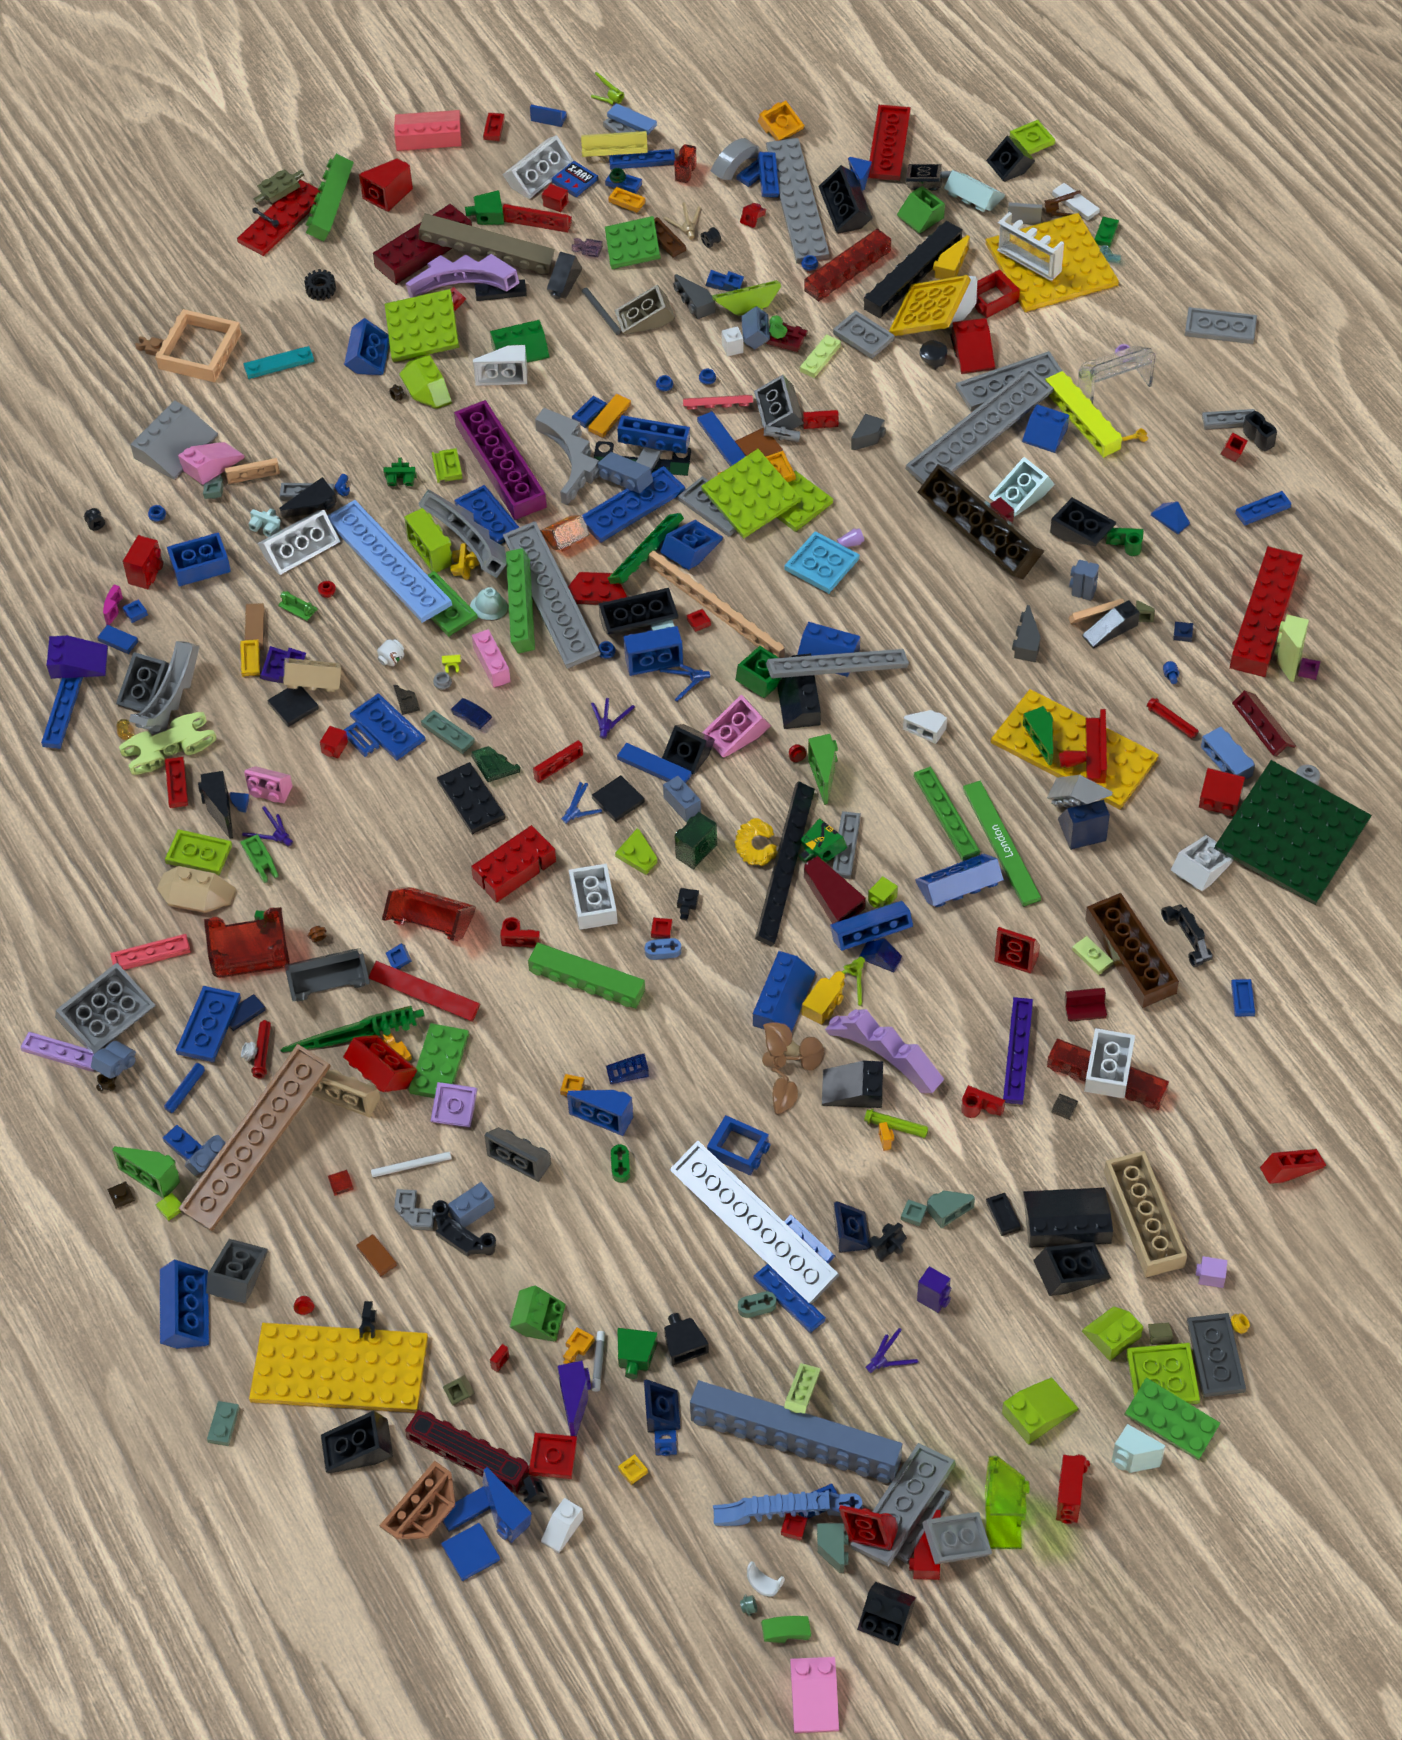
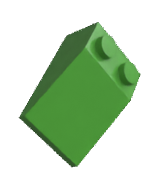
[808,734,838,805]
[112,1146,180,1199]

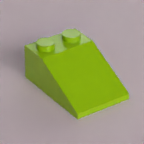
[1002,1377,1079,1445]

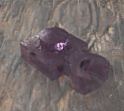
[571,238,603,258]

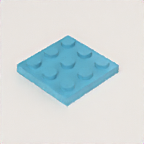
[784,531,860,594]

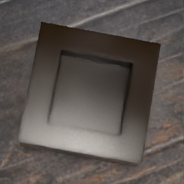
[107,1181,135,1209]

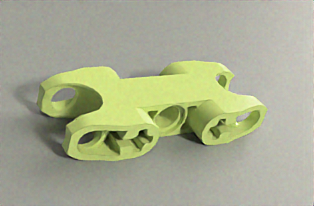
[119,712,217,775]

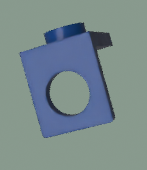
[655,1430,677,1456]

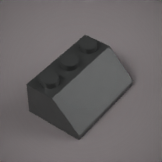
[754,375,804,430]
[484,1127,551,1182]

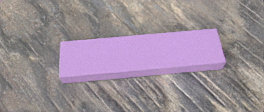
[20,1032,94,1072]

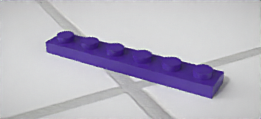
[1003,997,1033,1105]

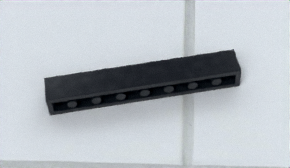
[863,220,963,318]

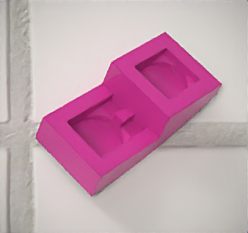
[103,584,123,625]

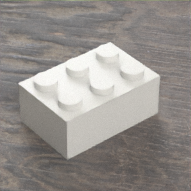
[569,864,617,930]
[1084,1028,1135,1098]

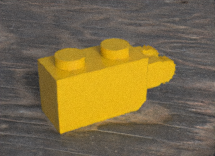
[802,971,845,1025]

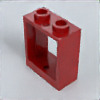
[974,269,1020,318]
[1056,1454,1085,1524]

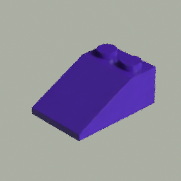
[46,635,108,679]
[557,1361,591,1436]

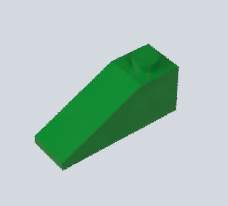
[1023,706,1053,765]

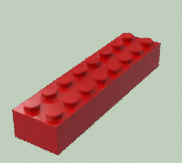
[1230,546,1303,677]

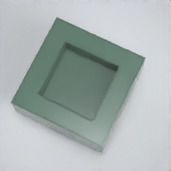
[901,1199,927,1227]

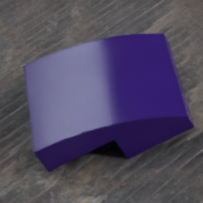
[260,646,306,683]

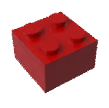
[123,535,164,590]

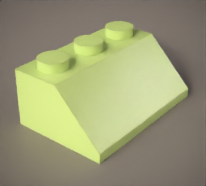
[1274,614,1309,682]

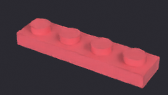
[683,395,753,409]

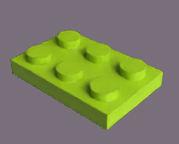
[165,829,232,876]

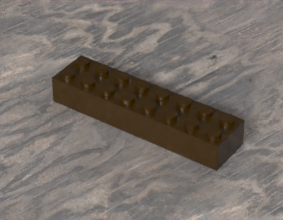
[917,464,1045,579]

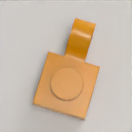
[383,1033,412,1061]
[563,1327,595,1364]

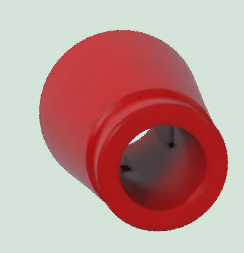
[1059,750,1087,769]

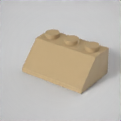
[283,658,341,692]

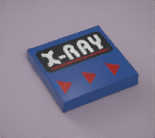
[552,161,598,197]

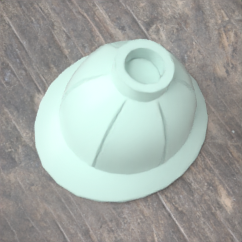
[470,587,508,620]

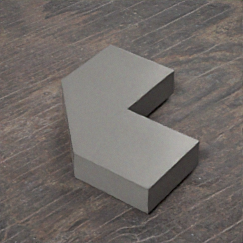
[394,1189,435,1231]

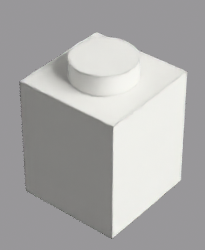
[722,326,743,357]

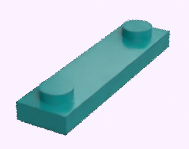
[243,346,314,379]

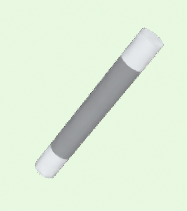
[592,1331,605,1392]

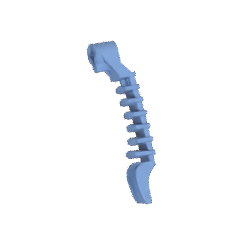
[713,1490,864,1526]

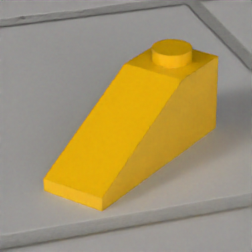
[933,235,970,279]

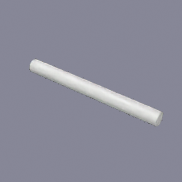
[371,1151,452,1178]

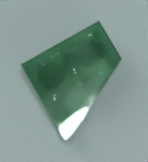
[471,746,521,782]

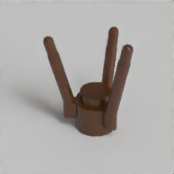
[1044,190,1081,217]

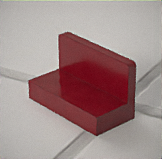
[1064,988,1107,1022]

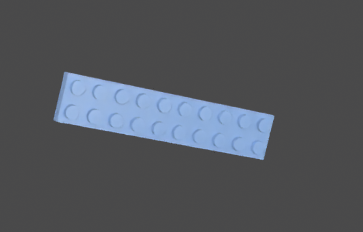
[327,500,452,623]

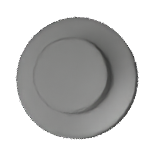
[433,672,452,690]

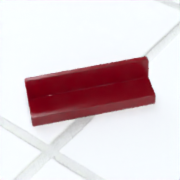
[1232,690,1296,757]

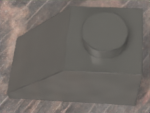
[851,414,886,450]

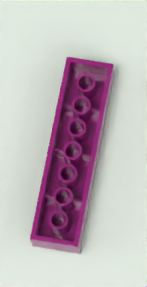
[454,400,547,520]

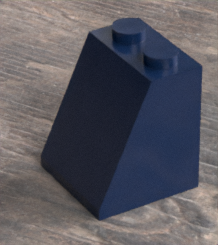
[1058,800,1110,850]

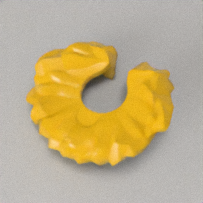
[734,818,778,866]

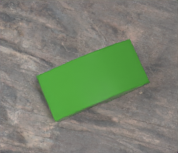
[761,1616,811,1643]

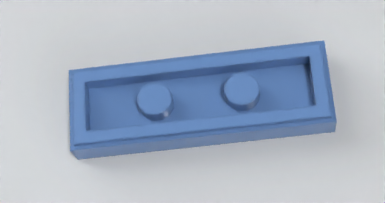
[607,103,657,135]

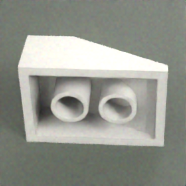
[473,345,527,386]
[1171,835,1234,891]

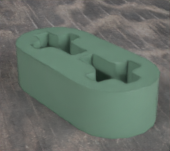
[738,1291,776,1318]

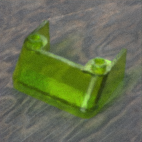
[985,1456,1030,1549]

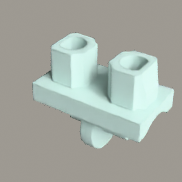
[249,509,282,537]

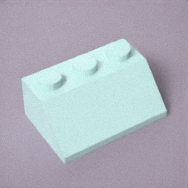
[944,170,1006,212]

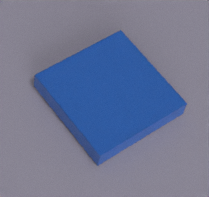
[441,1523,500,1581]

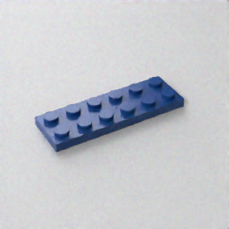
[579,466,685,543]

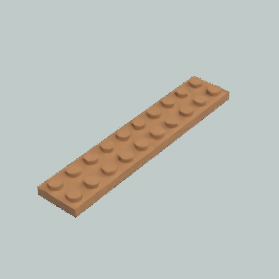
[178,1044,331,1231]

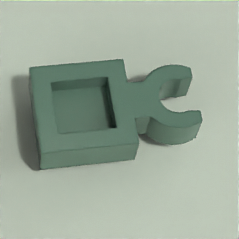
[203,474,224,499]

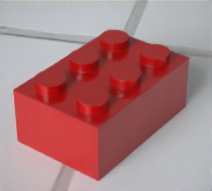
[343,1035,417,1092]

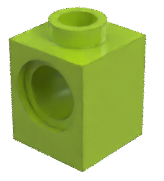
[868,876,898,908]

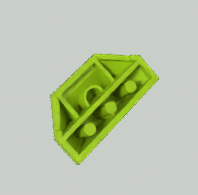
[712,280,781,316]
[399,355,452,409]

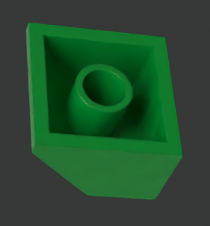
[735,646,782,698]

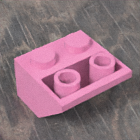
[244,766,292,803]

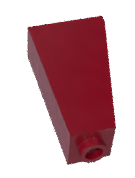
[804,856,866,924]

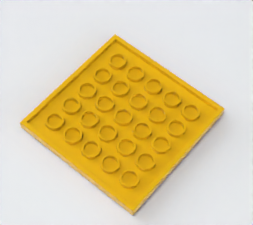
[985,213,1119,312]

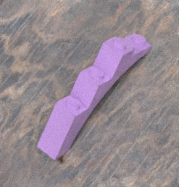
[406,254,519,298]
[825,1009,944,1093]

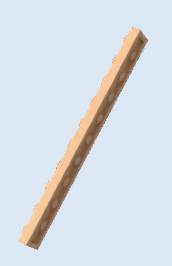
[649,551,785,658]

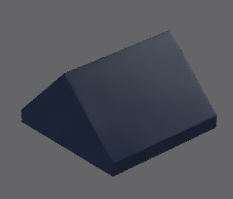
[833,1201,870,1253]
[644,1379,681,1433]

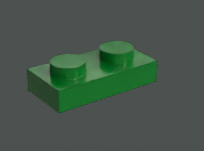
[1094,217,1119,248]

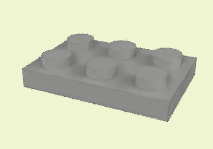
[833,310,894,359]
[922,1512,992,1564]

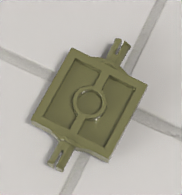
[253,169,305,204]

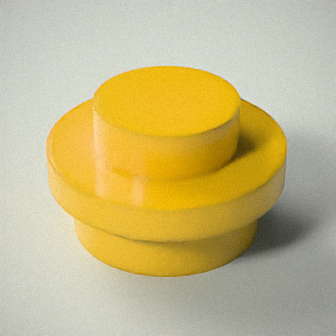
[1231,1313,1250,1334]

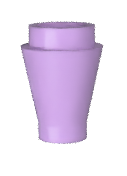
[837,528,865,547]

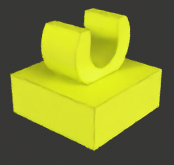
[442,655,461,673]

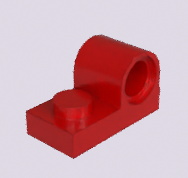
[500,917,541,948]
[961,1085,1005,1118]

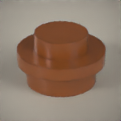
[308,926,327,942]

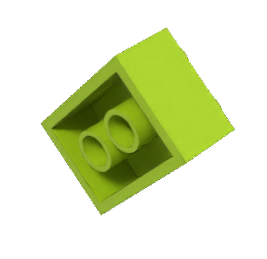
[404,508,452,573]

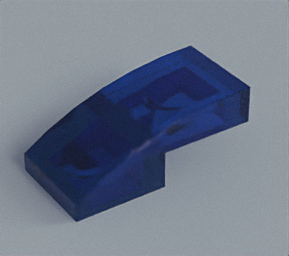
[451,698,492,729]

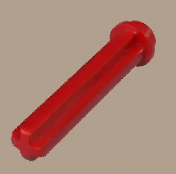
[1147,698,1199,738]
[251,1020,271,1079]

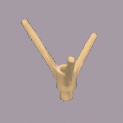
[664,202,701,240]

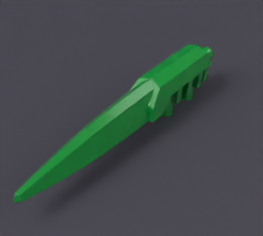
[280,1006,425,1052]

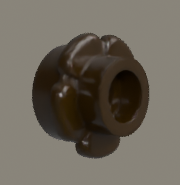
[389,384,404,401]

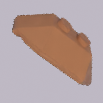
[379,1461,455,1539]

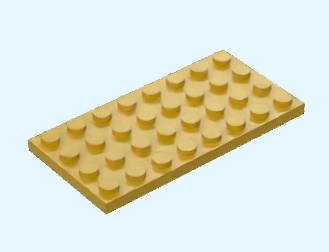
[991,689,1159,810]
[249,1323,428,1413]

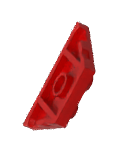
[568,572,627,605]

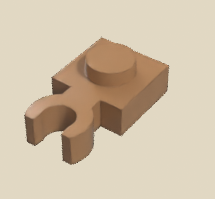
[135,336,164,356]

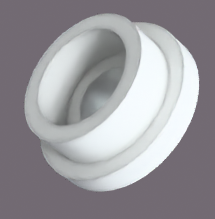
[241,1042,257,1062]

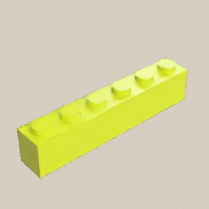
[1045,371,1122,458]

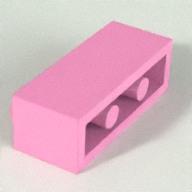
[472,629,511,688]

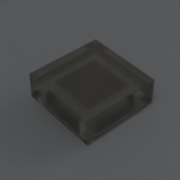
[1051,1094,1078,1120]

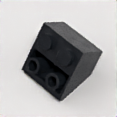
[857,1581,917,1646]

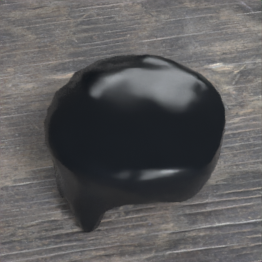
[919,340,948,370]

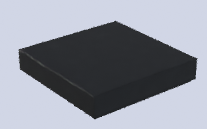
[267,686,319,727]
[592,775,645,822]

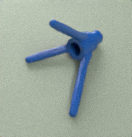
[660,664,710,701]
[561,782,602,824]

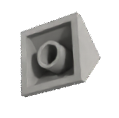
[1008,202,1043,225]

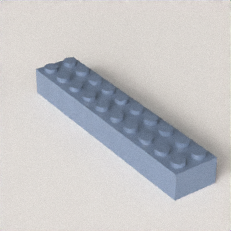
[690,1380,903,1483]

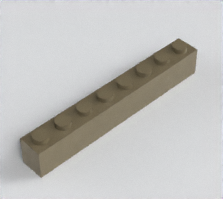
[418,213,555,275]

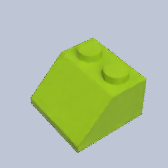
[1082,1306,1143,1361]

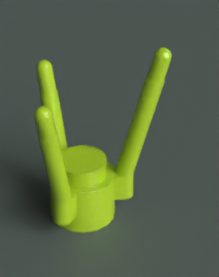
[591,72,624,105]

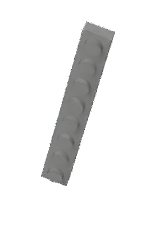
[766,649,909,678]

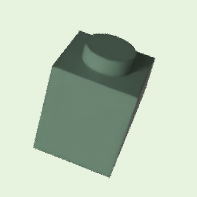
[927,1191,975,1228]

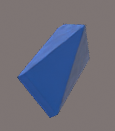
[848,157,872,191]
[1151,501,1190,534]

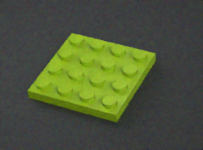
[385,289,460,362]
[701,449,801,539]

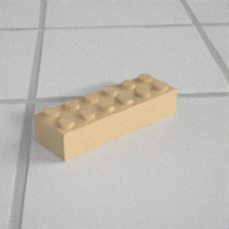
[1104,1151,1187,1278]

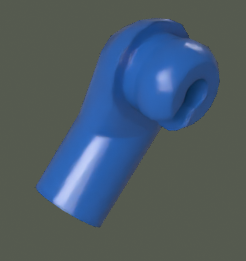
[335,474,350,496]

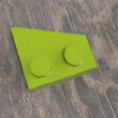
[615,828,657,875]

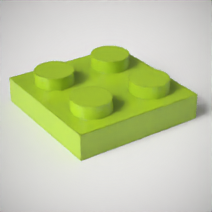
[1010,120,1055,154]

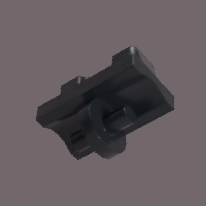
[868,1222,907,1261]

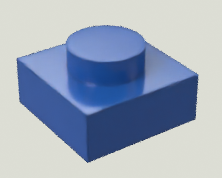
[123,599,148,623]
[386,943,412,969]

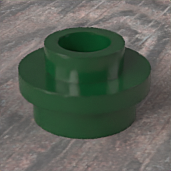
[609,168,626,183]

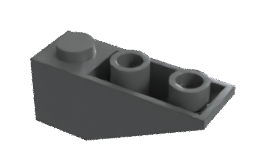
[673,274,716,320]
[1012,605,1041,662]

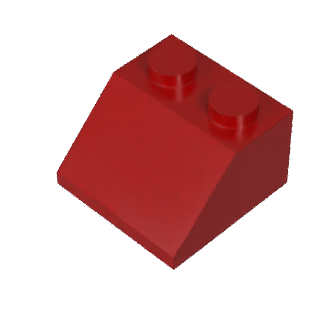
[1198,768,1245,817]

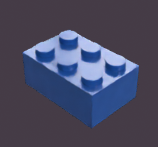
[167,532,231,587]
[623,626,683,676]

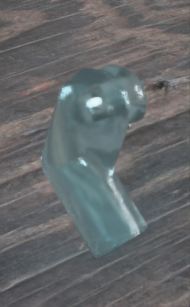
[1100,245,1121,263]

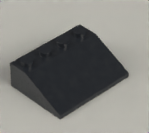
[1023,1187,1113,1248]

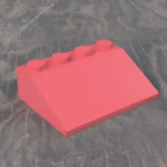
[394,110,462,151]

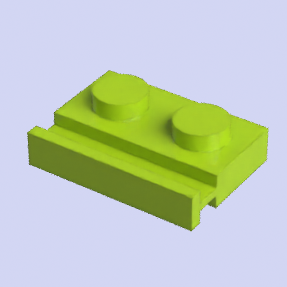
[432,448,463,483]

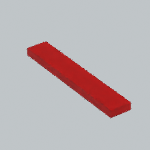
[369,961,481,1022]

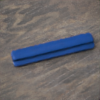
[164,1063,205,1113]

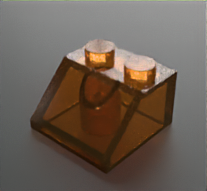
[540,515,591,552]

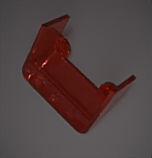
[382,886,476,941]

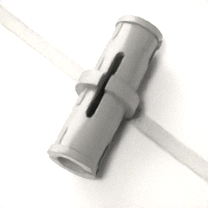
[764,425,800,442]

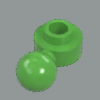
[769,315,787,339]

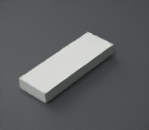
[1052,183,1100,221]

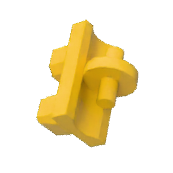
[450,543,480,580]

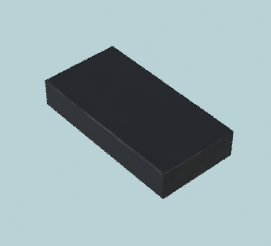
[986,1193,1021,1236]

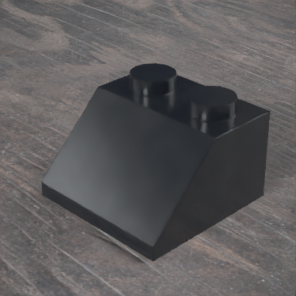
[986,135,1035,182]
[662,724,715,775]

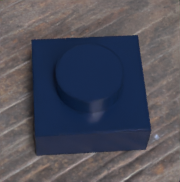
[1173,621,1193,642]

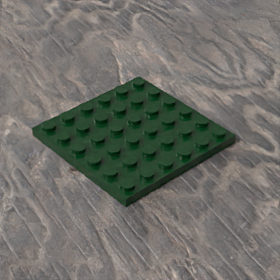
[1214,760,1372,905]

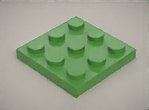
[605,216,661,269]

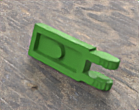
[240,834,279,883]

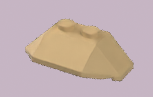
[157,866,236,913]

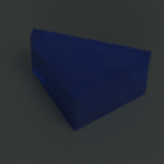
[859,938,902,973]

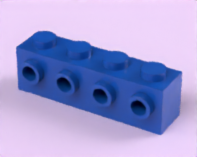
[617,415,690,454]
[830,901,913,951]

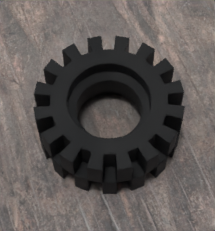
[304,269,336,301]

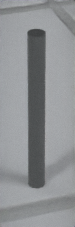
[582,288,621,335]

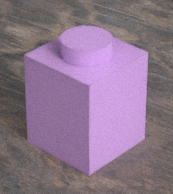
[1195,1256,1228,1288]

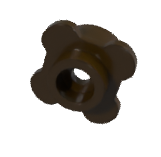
[96,1074,117,1091]

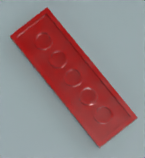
[868,104,911,181]
[237,179,320,256]

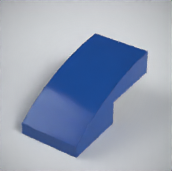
[705,270,744,291]

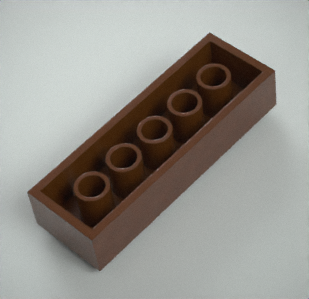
[1085,893,1179,1008]

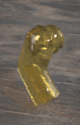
[117,719,134,741]

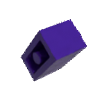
[917,1266,952,1313]

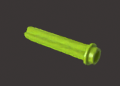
[864,1109,928,1138]

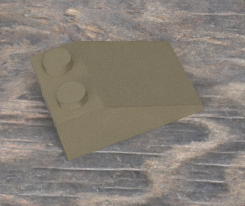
[615,284,675,335]

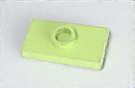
[1072,936,1113,975]

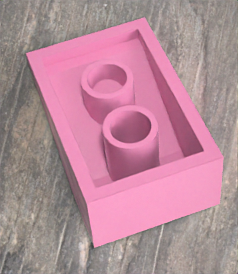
[178,442,245,485]
[702,695,771,758]
[790,1657,839,1733]

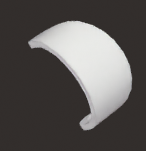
[747,1561,785,1597]

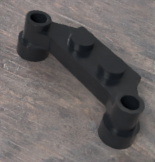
[1161,904,1212,967]
[432,1200,496,1257]

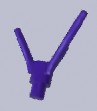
[591,698,635,739]
[242,806,293,847]
[865,1328,918,1374]

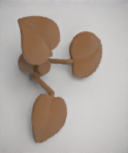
[762,1022,824,1114]

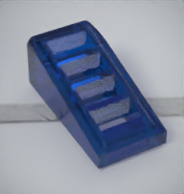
[606,1053,649,1084]

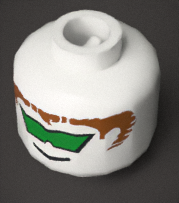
[377,639,404,666]

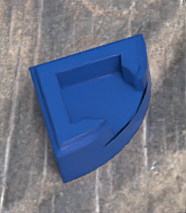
[230,792,250,813]

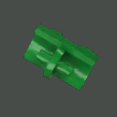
[383,457,417,486]

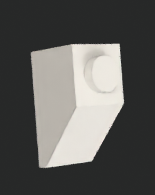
[903,710,947,744]
[541,1498,583,1553]

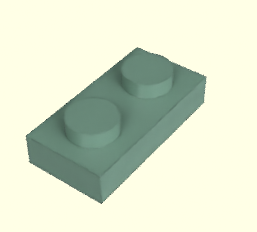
[207,1401,240,1446]

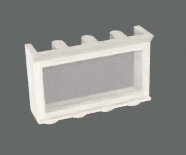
[997,212,1064,281]

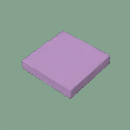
[431,1082,478,1128]

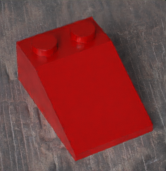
[952,318,995,374]
[994,927,1040,974]
[839,1505,898,1551]

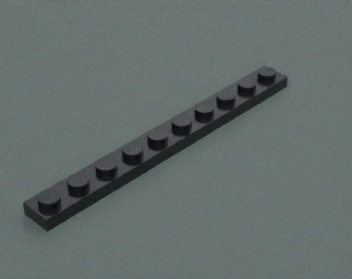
[755,781,815,947]

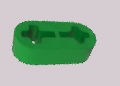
[611,1144,630,1183]

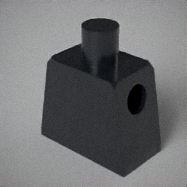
[664,1313,709,1366]

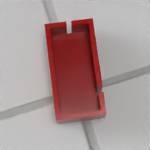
[471,825,556,903]

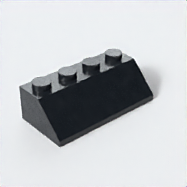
[818,165,872,234]
[598,588,679,634]
[777,653,821,729]

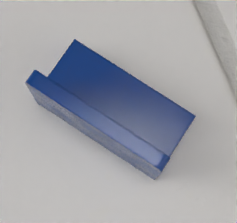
[530,105,567,127]

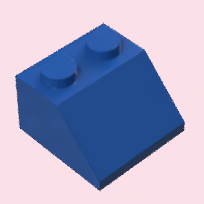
[1022,404,1069,453]

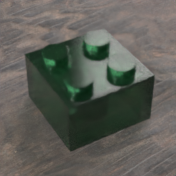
[674,812,717,870]

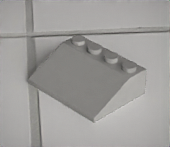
[130,400,218,480]
[55,963,155,1054]

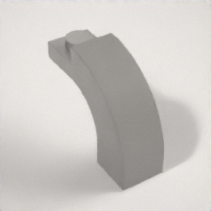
[710,138,761,180]

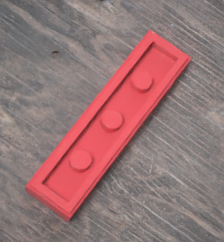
[110,934,191,970]

